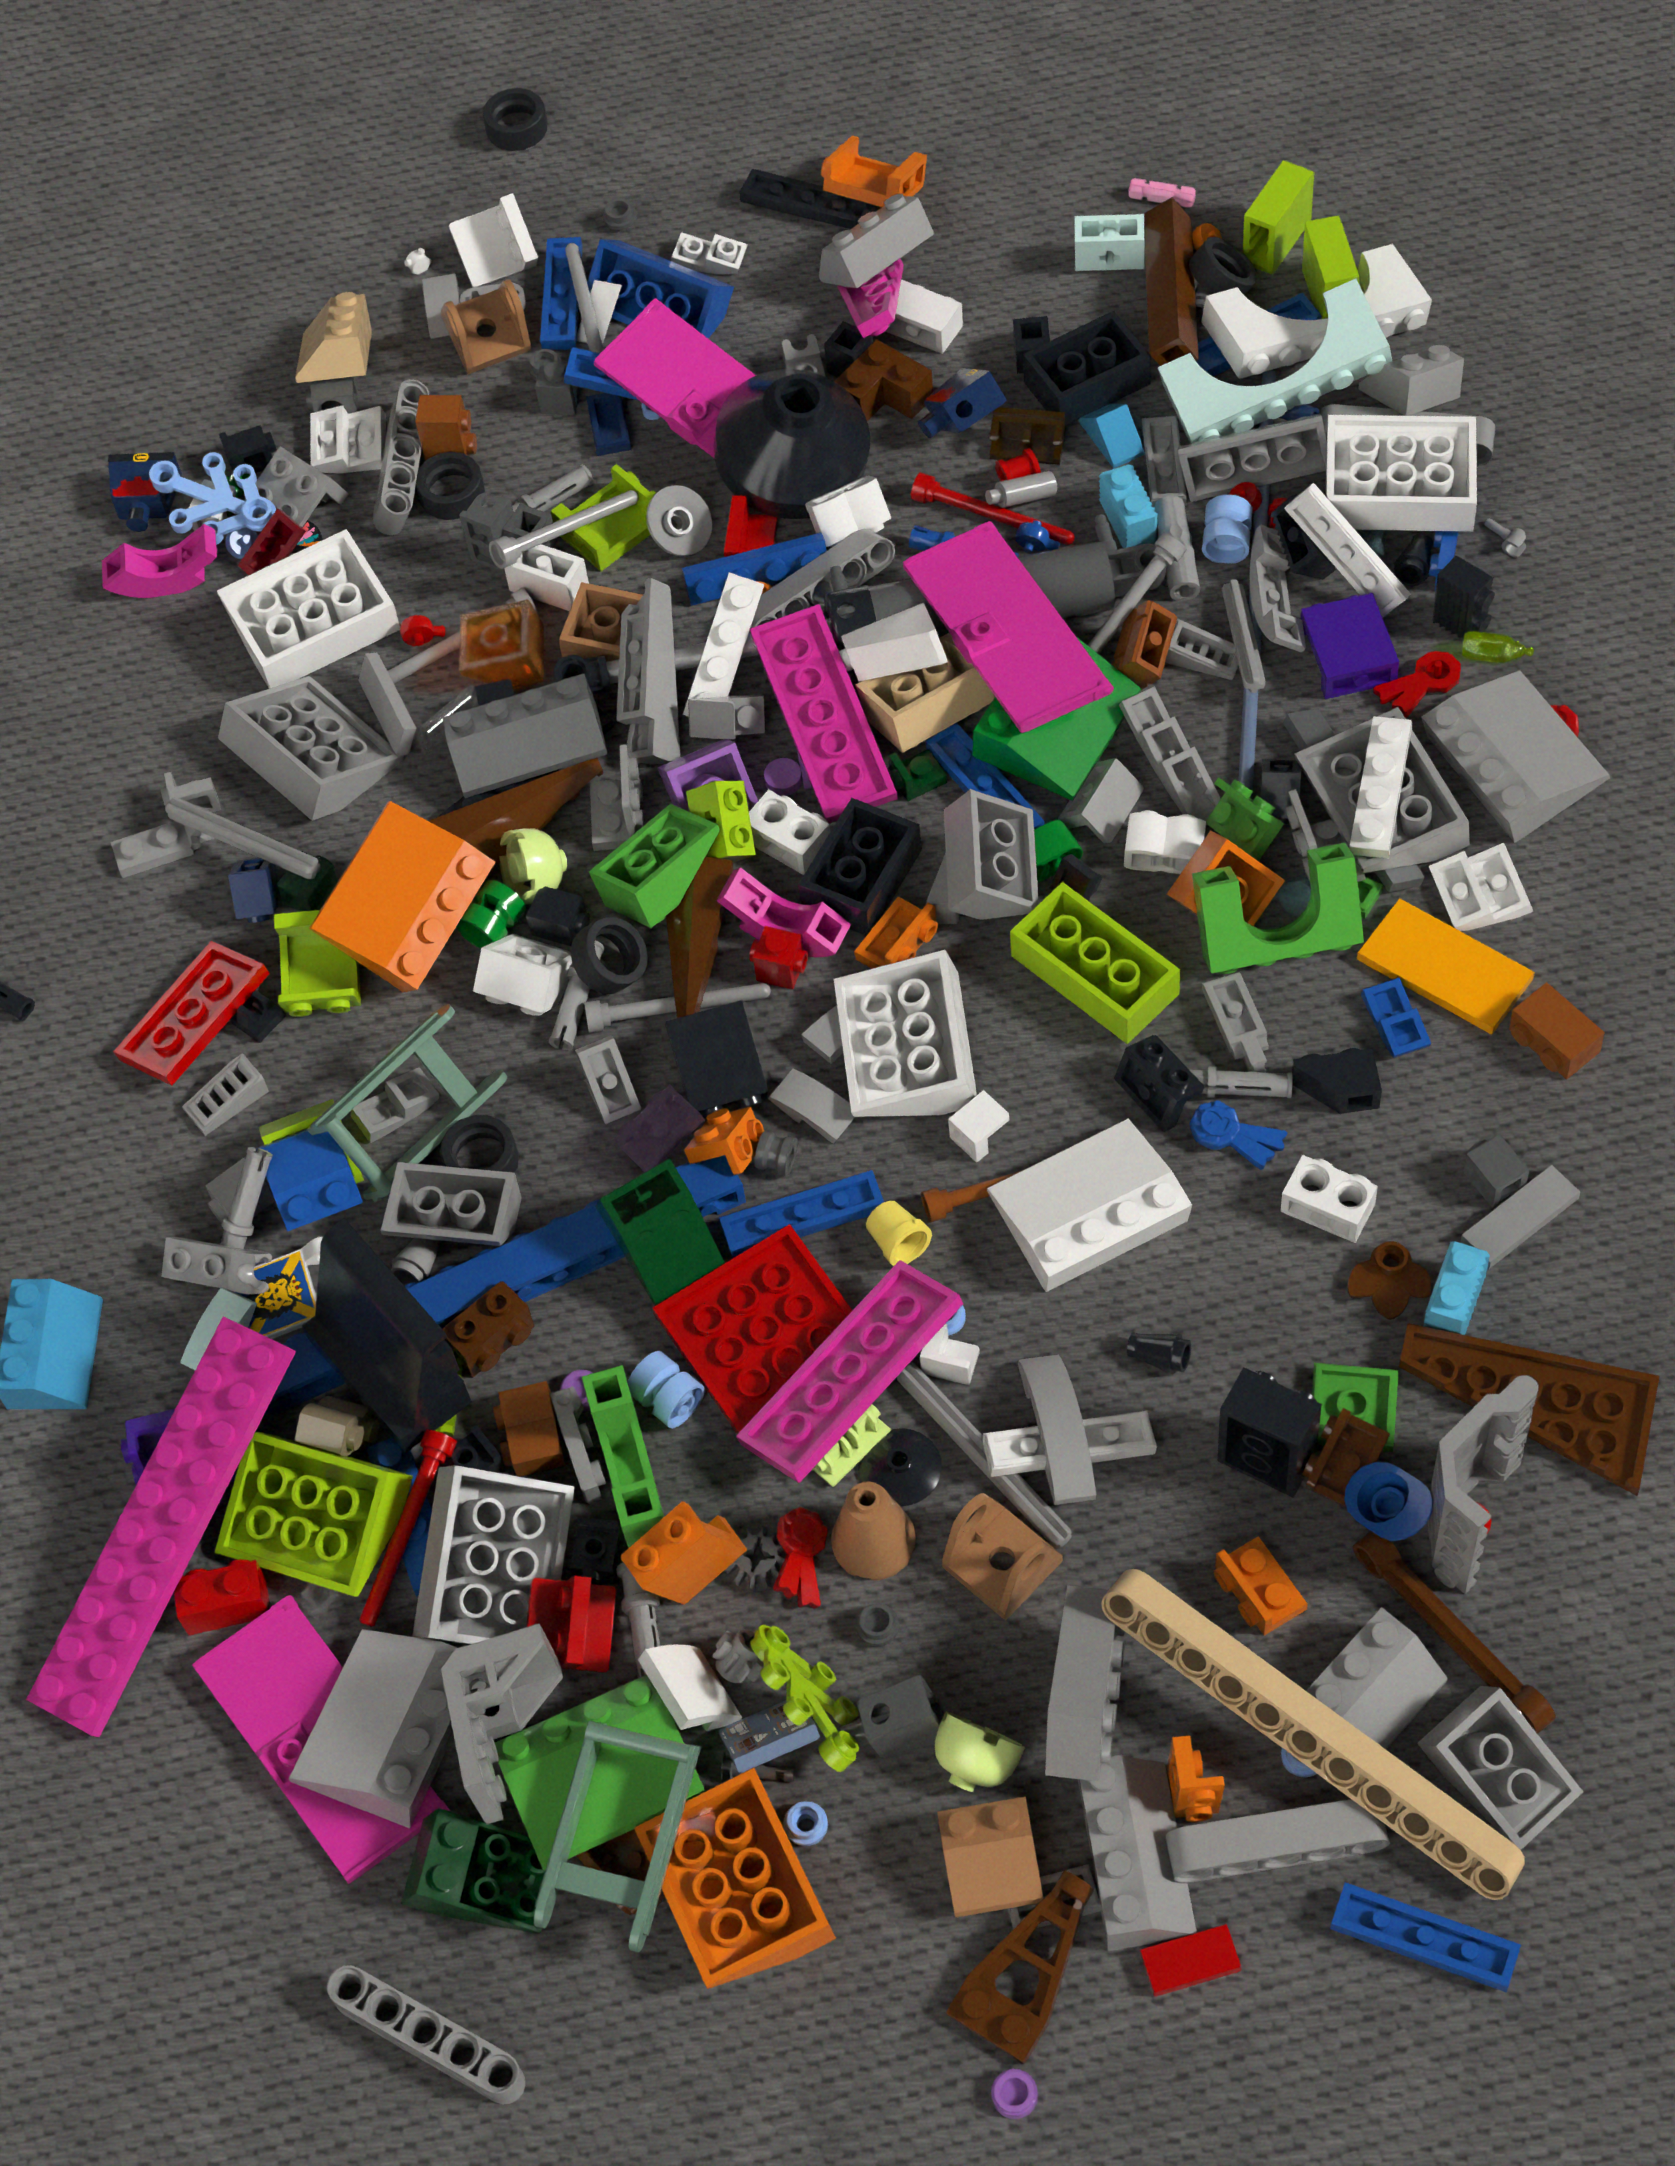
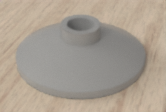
[646,485,712,557]

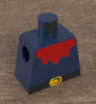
[918,368,1007,438]
[108,452,182,532]

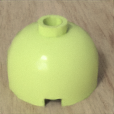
[499,828,567,904]
[935,1711,1025,1792]

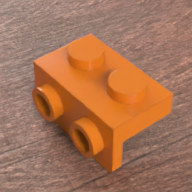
[854,897,938,969]
[684,1107,764,1175]

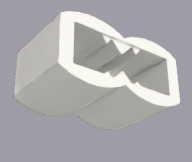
[805,476,891,547]
[1124,810,1206,874]

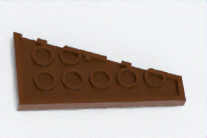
[1399,1323,1660,1496]

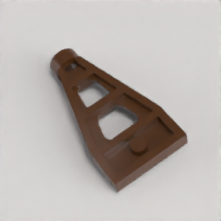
[946,1870,1095,2064]

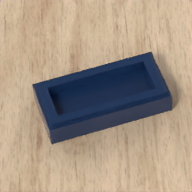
[586,393,631,456]

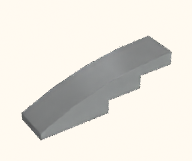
[1119,686,1221,825]

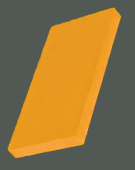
[1357,898,1535,1035]

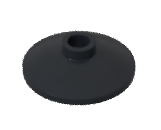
[858,1428,942,1507]

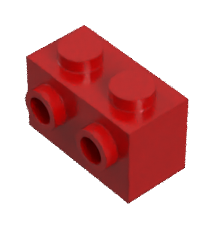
[174,1559,270,1636]

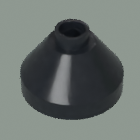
[714,369,870,519]

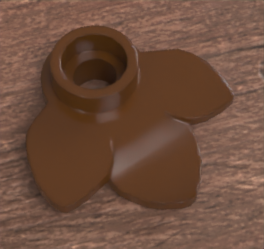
[1348,1241,1431,1320]

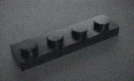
[739,169,877,229]

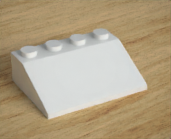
[1325,415,1477,532]
[217,529,400,689]
[834,950,977,1117]
[987,1118,1192,1292]

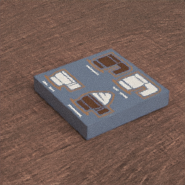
[718,1700,820,1773]

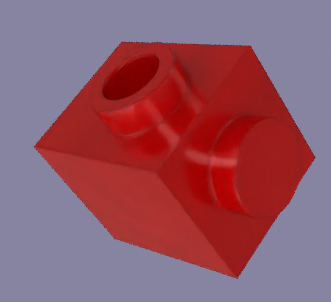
[749,926,808,990]

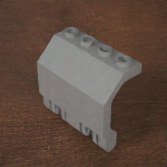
[1428,1375,1538,1594]

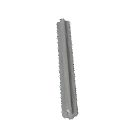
[165,797,321,879]

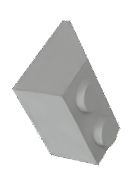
[1358,345,1464,416]

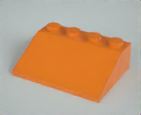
[309,801,495,992]
[634,1768,836,1989]

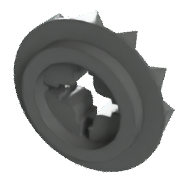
[725,1525,787,1592]

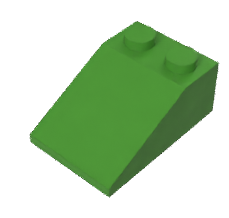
[589,804,720,928]

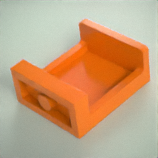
[821,136,927,207]
[621,1502,748,1605]

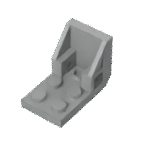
[441,1623,563,1824]

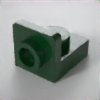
[888,749,947,801]

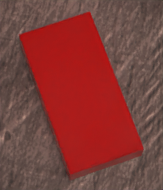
[1140,1924,1241,1997]

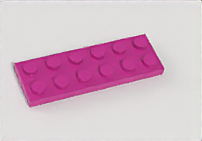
[750,604,898,824]
[736,1260,963,1483]

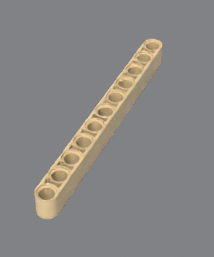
[1101,1569,1525,1900]

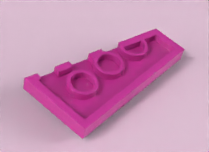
[837,258,904,338]

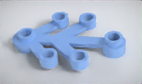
[149,452,276,545]

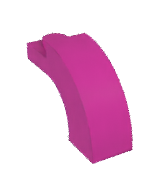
[102,524,217,598]
[717,867,851,958]

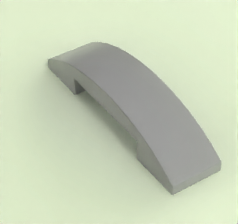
[1250,524,1306,653]
[1018,1355,1096,1505]

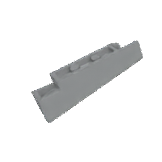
[616,578,681,765]

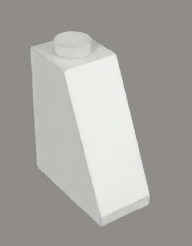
[839,603,948,681]

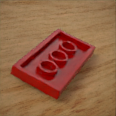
[113,941,270,1086]

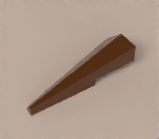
[429,758,604,879]
[666,857,734,1018]

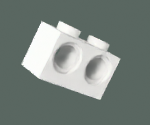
[749,789,830,875]
[1281,1155,1378,1243]

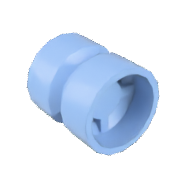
[1202,494,1252,564]
[627,1351,705,1428]

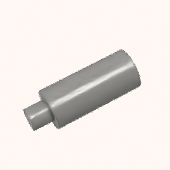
[985,471,1057,508]

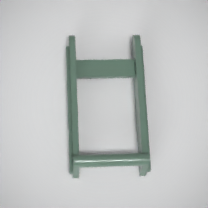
[307,1004,508,1202]
[534,1721,701,1952]

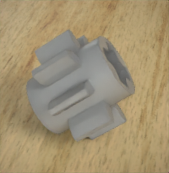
[713,1630,764,1683]

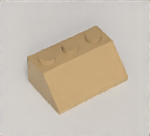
[295,292,372,383]

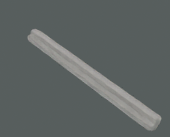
[897,1362,1072,1549]

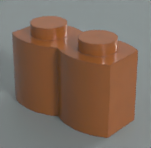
[493,1381,566,1477]

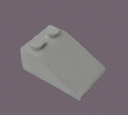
[1417,1686,1583,1850]

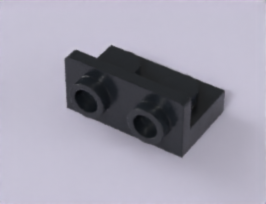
[1114,1035,1204,1132]

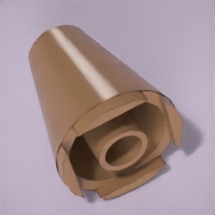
[831,1482,916,1581]

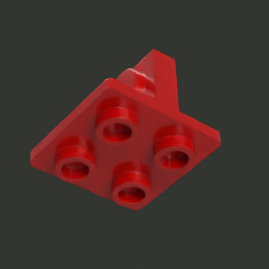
[526,1576,616,1673]

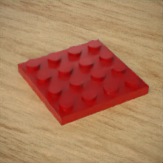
[652,1224,853,1435]

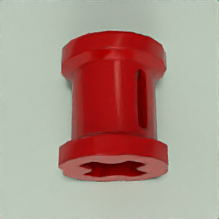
[995,448,1041,481]

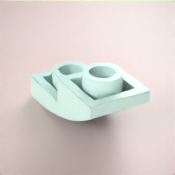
[180,1288,257,1370]

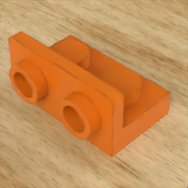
[1213,1536,1308,1636]
[1167,1735,1225,1822]

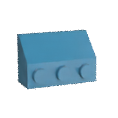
[0,1279,103,1409]

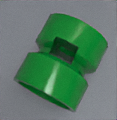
[456,880,526,949]

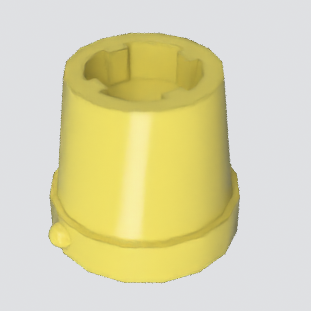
[866,1201,932,1266]

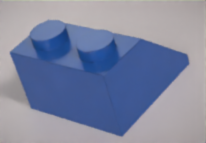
[256,1129,363,1231]

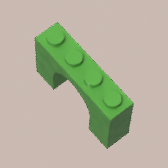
[1192,842,1364,974]
[582,1365,664,1548]

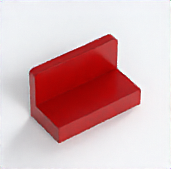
[724,495,778,557]

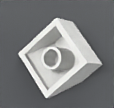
[473,934,573,1016]

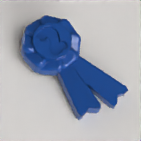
[1189,1100,1288,1170]

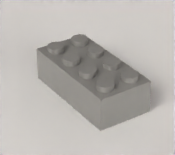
[1045,1585,1125,1782]

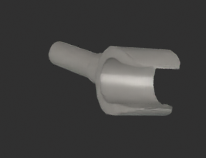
[1485,518,1526,558]

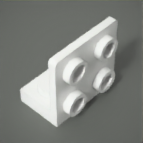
[449,193,538,287]

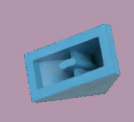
[1079,404,1145,469]

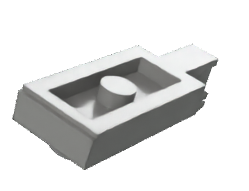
[111,821,214,878]
[1202,972,1269,1072]
[550,1386,606,1504]

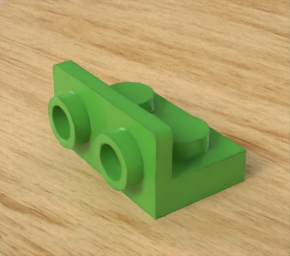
[1206,777,1284,861]

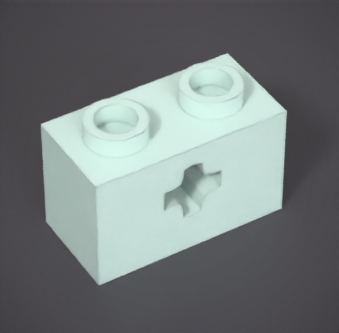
[1075,214,1144,271]

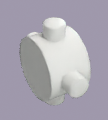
[404,248,431,275]

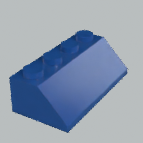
[587,239,734,339]

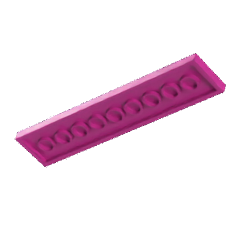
[26,1316,296,1738]

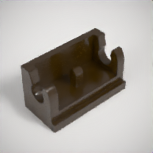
[989,407,1065,465]

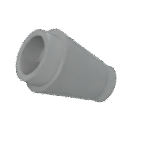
[391,1238,442,1286]

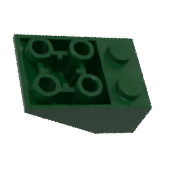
[595,1158,725,1306]
[401,1808,546,1934]

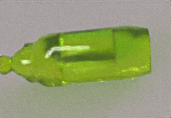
[1462,631,1534,663]

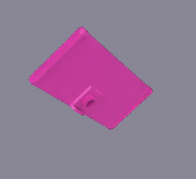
[594,298,756,459]
[903,521,1114,733]
[192,1595,449,1884]

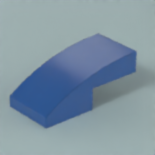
[1361,977,1431,1058]

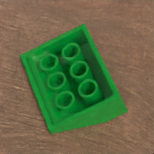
[972,638,1141,801]

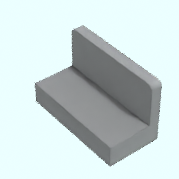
[1058,758,1144,843]

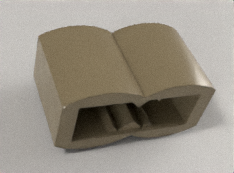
[294,1396,380,1457]

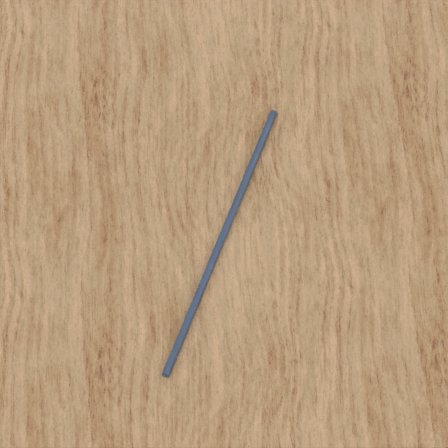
[1238,370,1276,799]

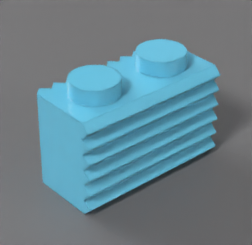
[1099,464,1157,548]
[1423,1241,1490,1335]

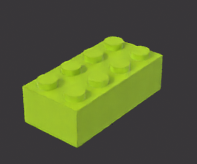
[1010,882,1180,1044]

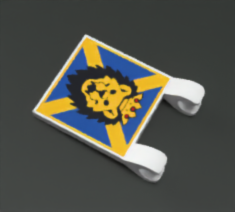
[235,1237,323,1339]

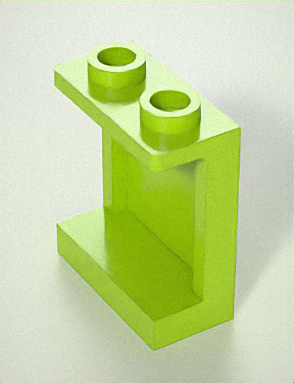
[551,464,656,571]
[274,910,361,1017]

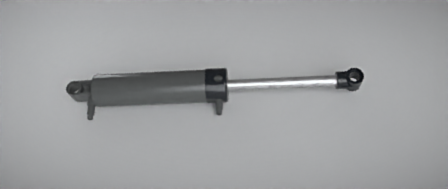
[554,514,1167,694]

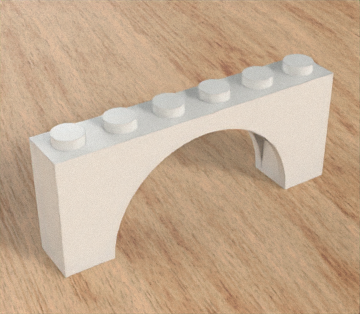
[1201,244,1432,379]

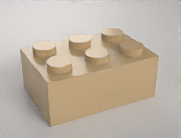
[856,633,995,753]

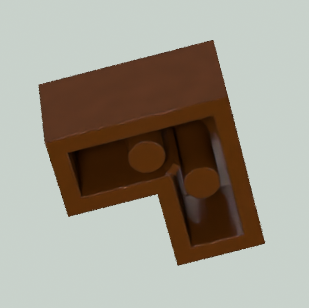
[834,340,933,421]

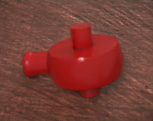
[1229,482,1262,514]
[400,615,446,646]

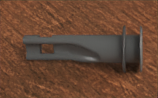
[720,1752,795,1782]

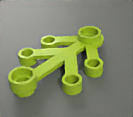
[751,1625,859,1772]

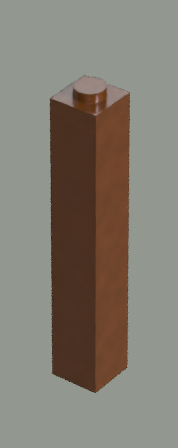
[1144,197,1199,366]

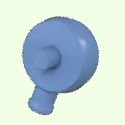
[225,527,258,559]

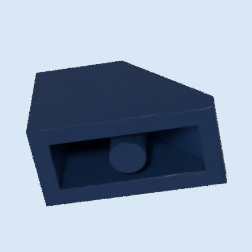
[228,858,278,923]

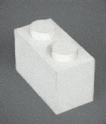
[886,280,963,354]
[504,544,589,611]

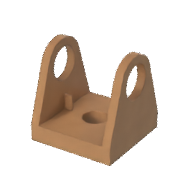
[441,279,531,374]
[942,1493,1063,1621]

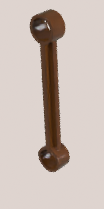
[1353,1531,1556,1734]

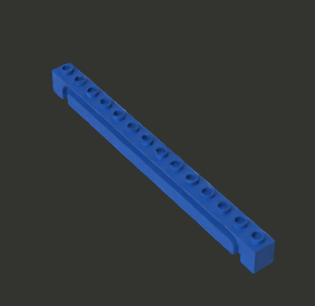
[264,1155,746,1416]

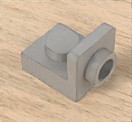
[160,772,221,812]

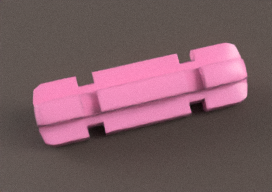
[1129,178,1196,208]

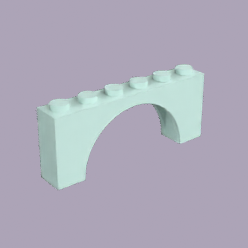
[1158,279,1392,444]

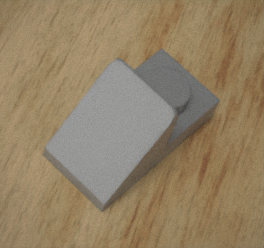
[688,694,765,740]
[575,1035,641,1124]

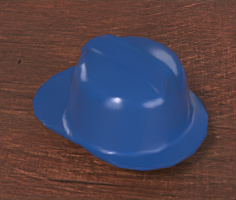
[1344,1462,1434,1541]

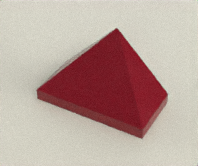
[238,509,306,575]

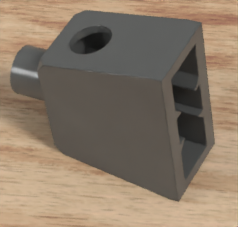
[840,1675,943,1758]

